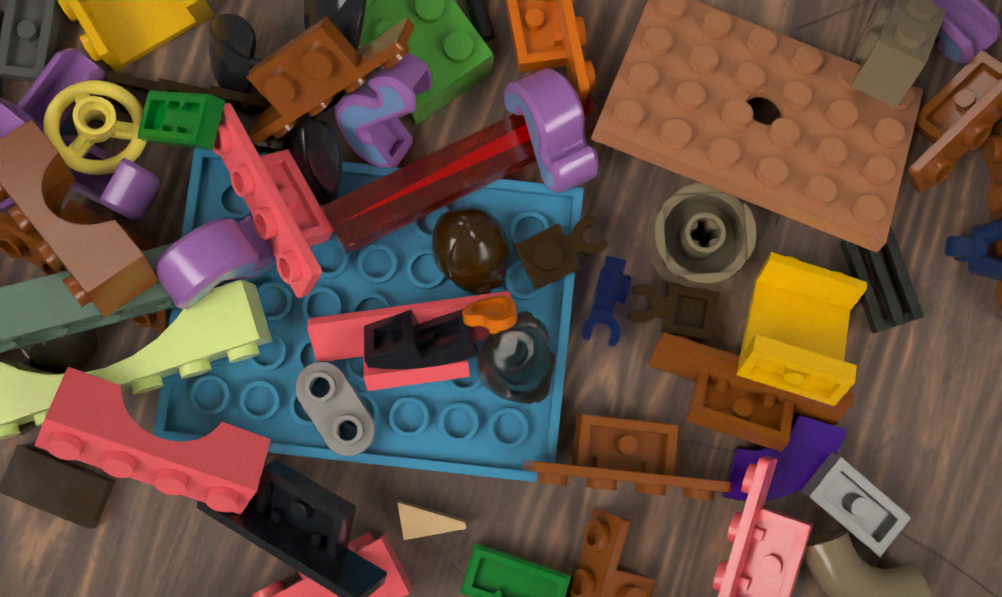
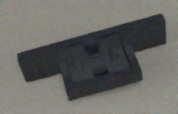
[196,459,387,597]

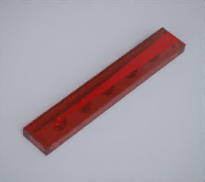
[321,93,602,254]

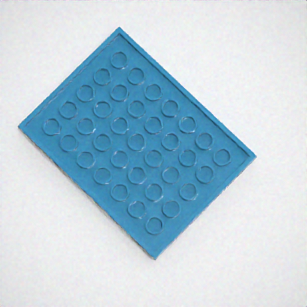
[153,148,584,482]

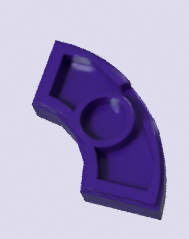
[721,415,847,501]

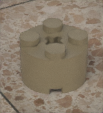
[647,183,757,289]

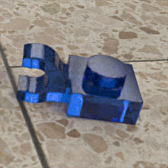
[581,255,631,348]

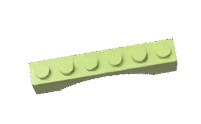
[0,279,273,440]

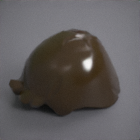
[432,205,509,295]

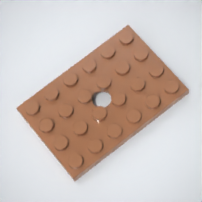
[591,0,923,253]

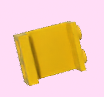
[57,0,215,72]
[736,252,867,406]

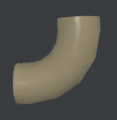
[803,530,932,597]

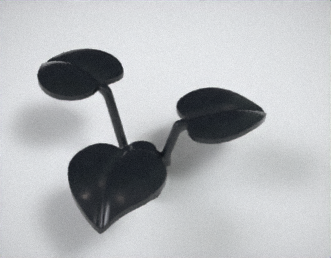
[209,0,366,208]

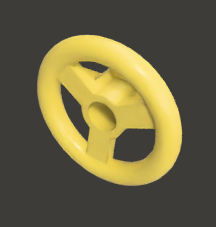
[43,80,147,175]

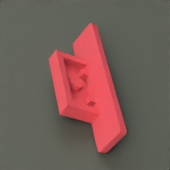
[213,103,334,298]
[307,291,515,391]
[712,456,813,597]

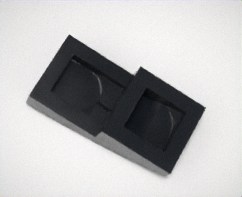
[364,309,478,369]

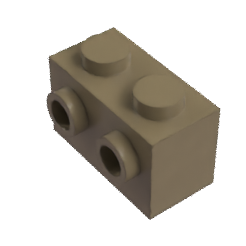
[851,0,946,108]

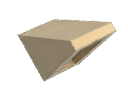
[397,500,467,540]

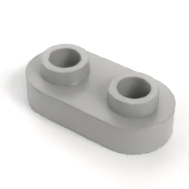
[296,362,376,456]

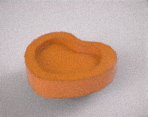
[462,296,517,334]

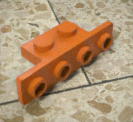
[504,0,595,108]

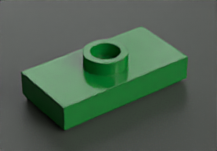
[137,90,225,150]
[459,542,572,597]

